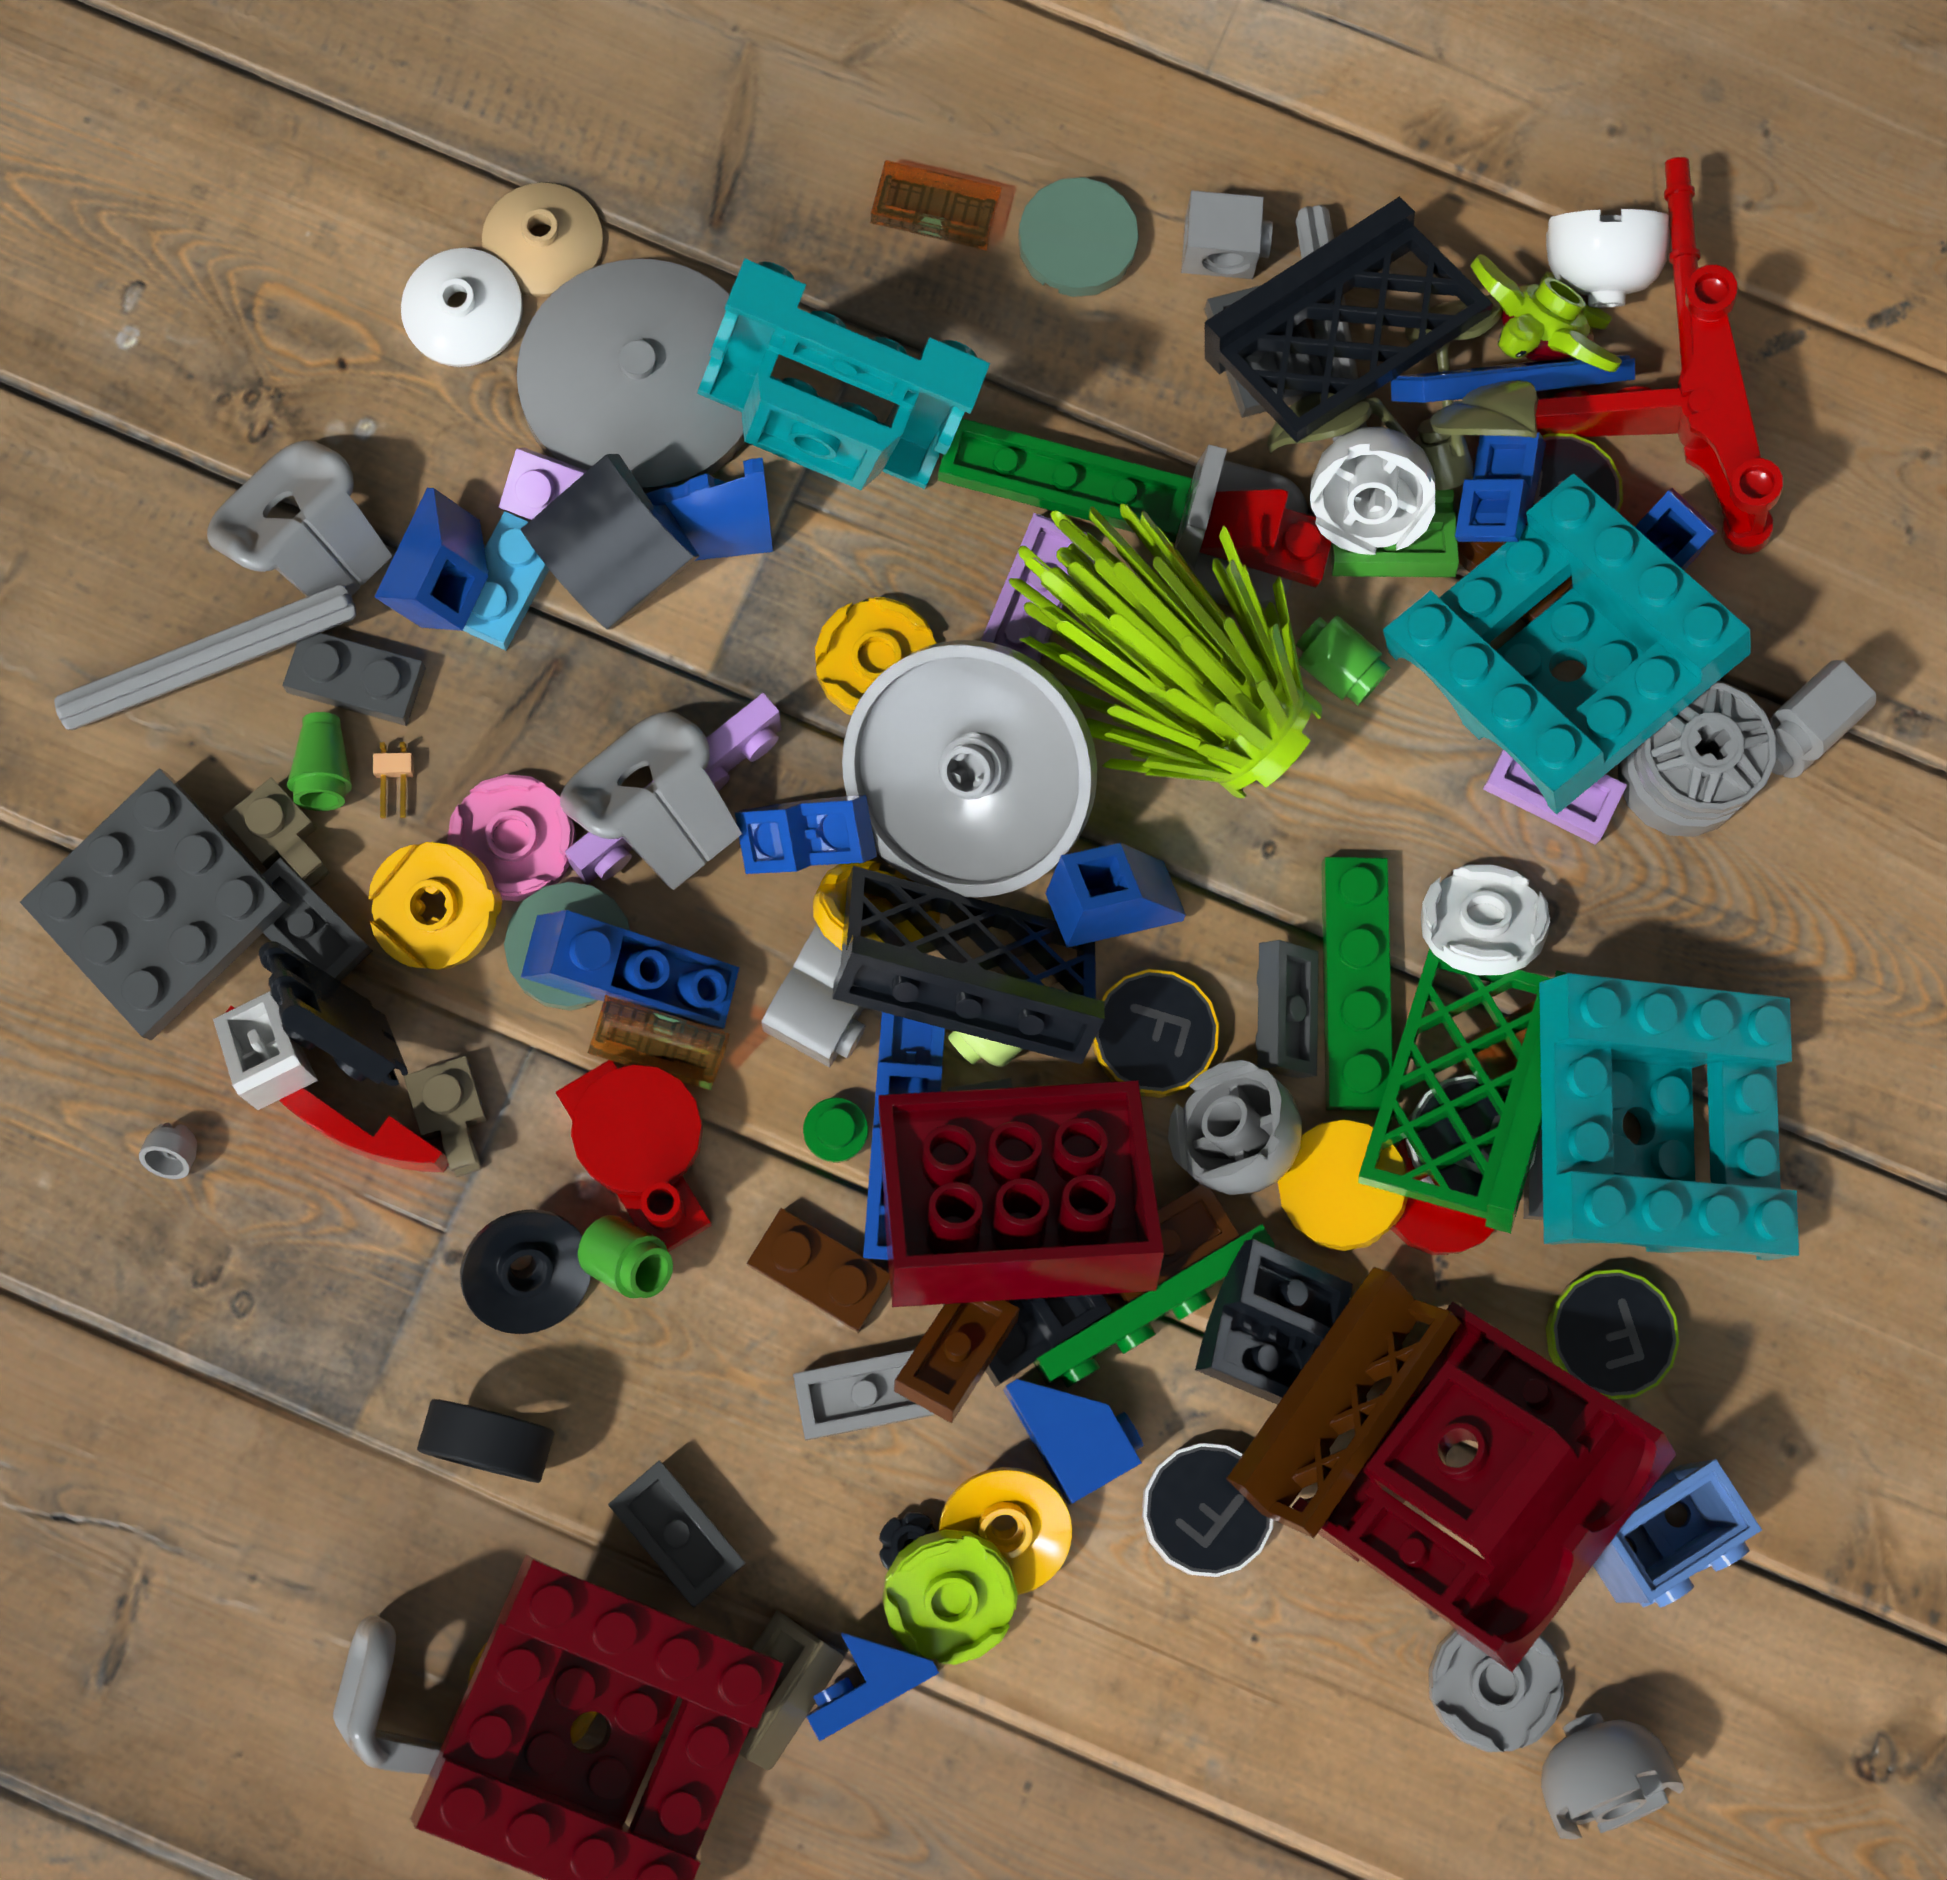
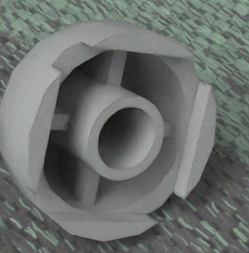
[1168,1060,1302,1195]
[1541,1713,1684,1840]

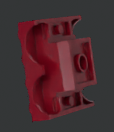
[1292,1302,1677,1672]
[410,1555,783,1880]

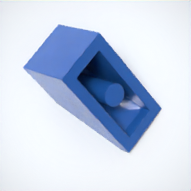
[1003,1379,1144,1505]

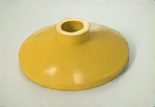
[939,1467,1072,1595]

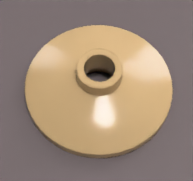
[482,183,603,297]

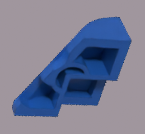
[646,458,773,561]

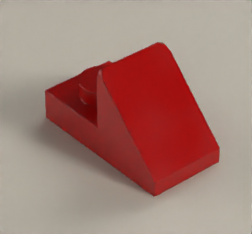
[1199,489,1332,588]

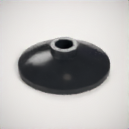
[460,1209,591,1334]

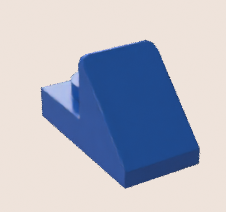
[807,1632,939,1741]

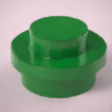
[803,1098,868,1163]

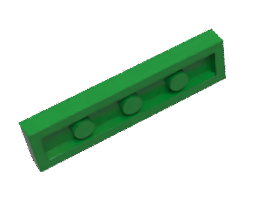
[938,418,1192,543]
[1321,857,1392,1111]
[1034,1224,1276,1388]

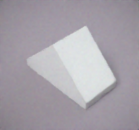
[213,991,318,1110]

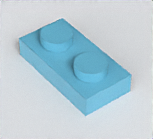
[463,511,549,651]

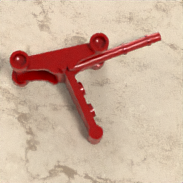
[1536,157,1783,554]

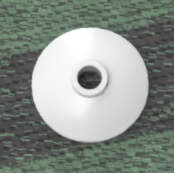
[401,248,523,367]

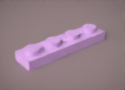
[565,693,781,885]

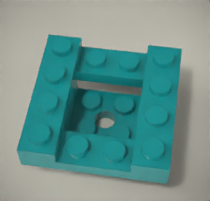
[697,258,990,490]
[1383,473,1751,814]
[1539,973,1799,1261]

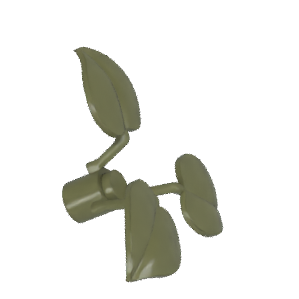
[1267,294,1538,490]

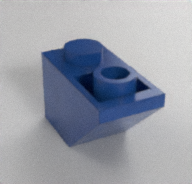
[374,488,489,631]
[1045,843,1186,948]

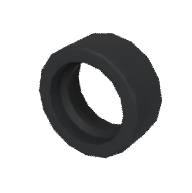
[417,1399,554,1483]

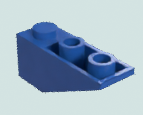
[521,910,740,1029]

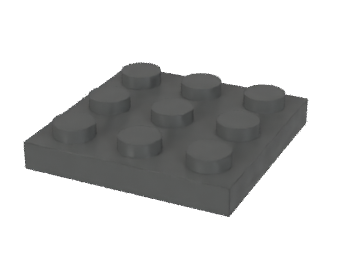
[20,768,292,1041]

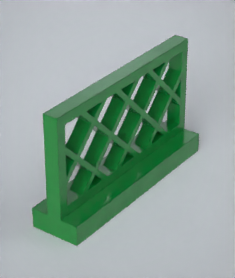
[1358,948,1566,1234]

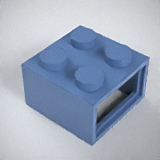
[1593,1459,1762,1607]

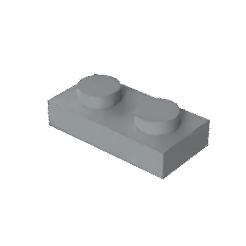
[793,1350,935,1441]

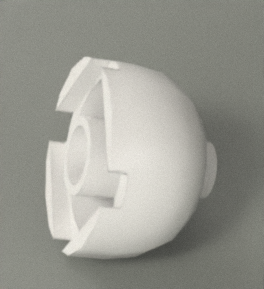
[1546,209,1670,308]
[1310,427,1435,555]

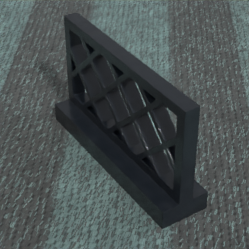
[1205,196,1493,443]
[832,866,1105,1064]

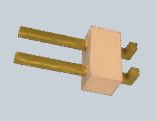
[373,742,414,819]

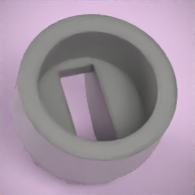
[139,1123,197,1179]

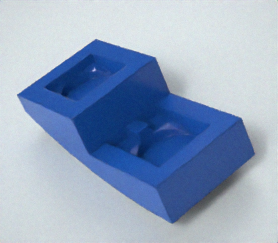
[1455,432,1546,542]
[735,795,877,874]

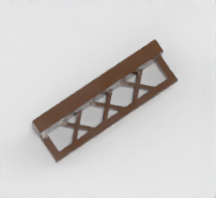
[1226,1267,1460,1538]

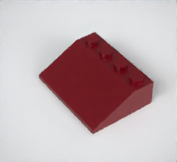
[878,1081,1164,1307]

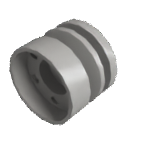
[1618,682,1776,837]

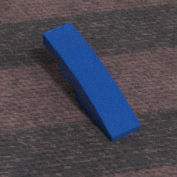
[863,1012,945,1260]

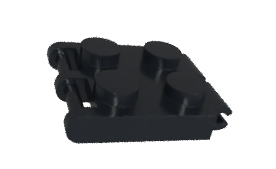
[259,941,408,1086]

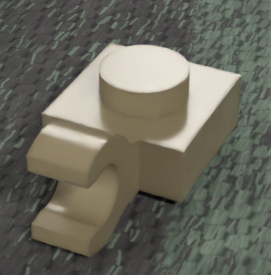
[222,777,330,889]
[403,1056,487,1177]

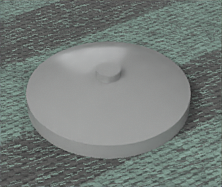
[517,259,744,494]
[842,640,1097,897]

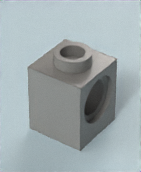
[1181,190,1273,279]

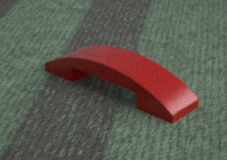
[225,1005,449,1173]

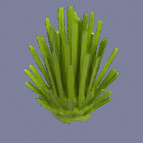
[1009,503,1322,798]

